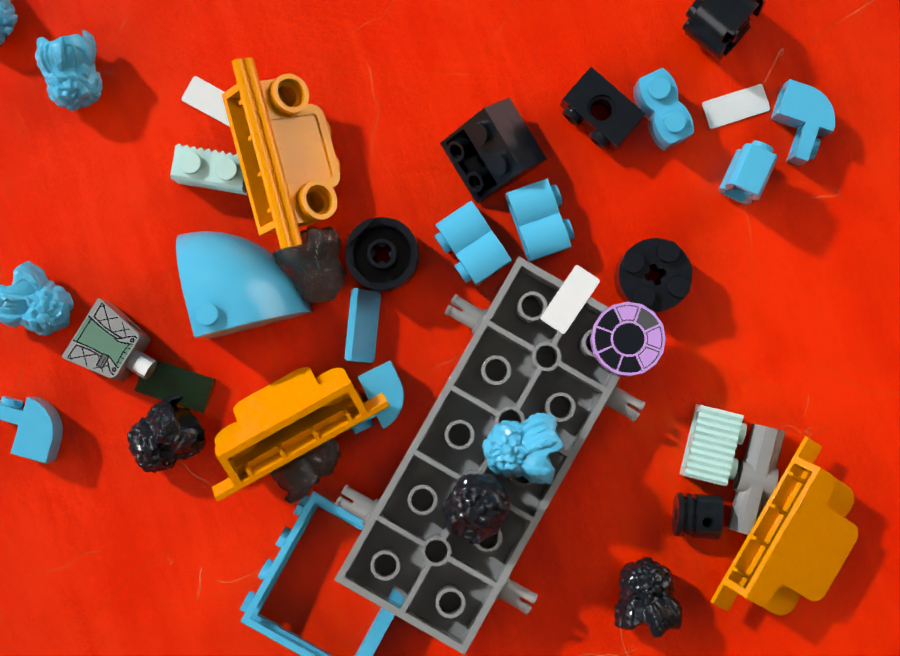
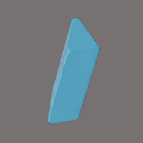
[344,288,381,363]

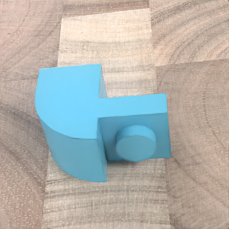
[770,79,835,167]
[346,360,405,434]
[0,396,63,463]

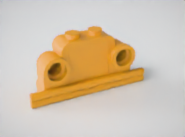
[222,57,340,249]
[212,367,390,502]
[710,436,858,615]

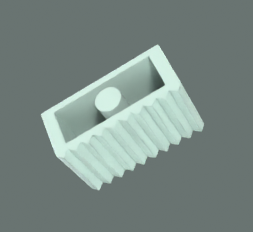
[170,143,248,195]
[679,404,747,486]

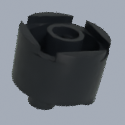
[682,0,766,60]
[345,217,420,293]
[614,238,692,313]

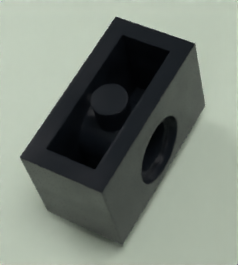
[560,67,646,152]

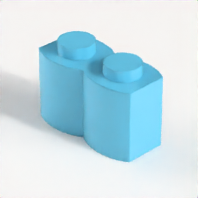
[633,68,694,151]
[718,140,778,204]
[505,178,575,262]
[434,200,512,286]

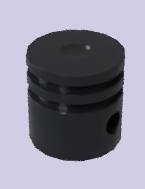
[672,492,724,539]

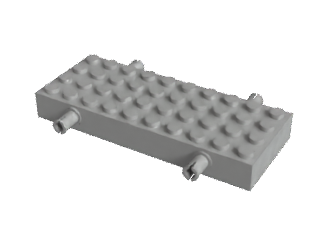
[334,256,645,655]

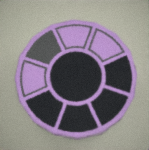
[590,302,666,377]

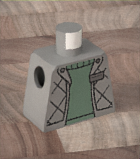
[61,298,158,381]

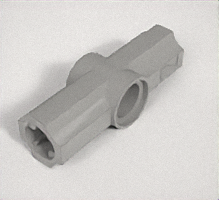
[727,423,785,535]

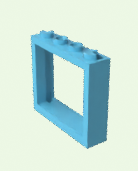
[239,491,405,656]

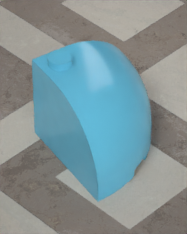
[176,231,313,339]

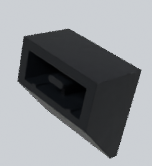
[440,98,547,203]

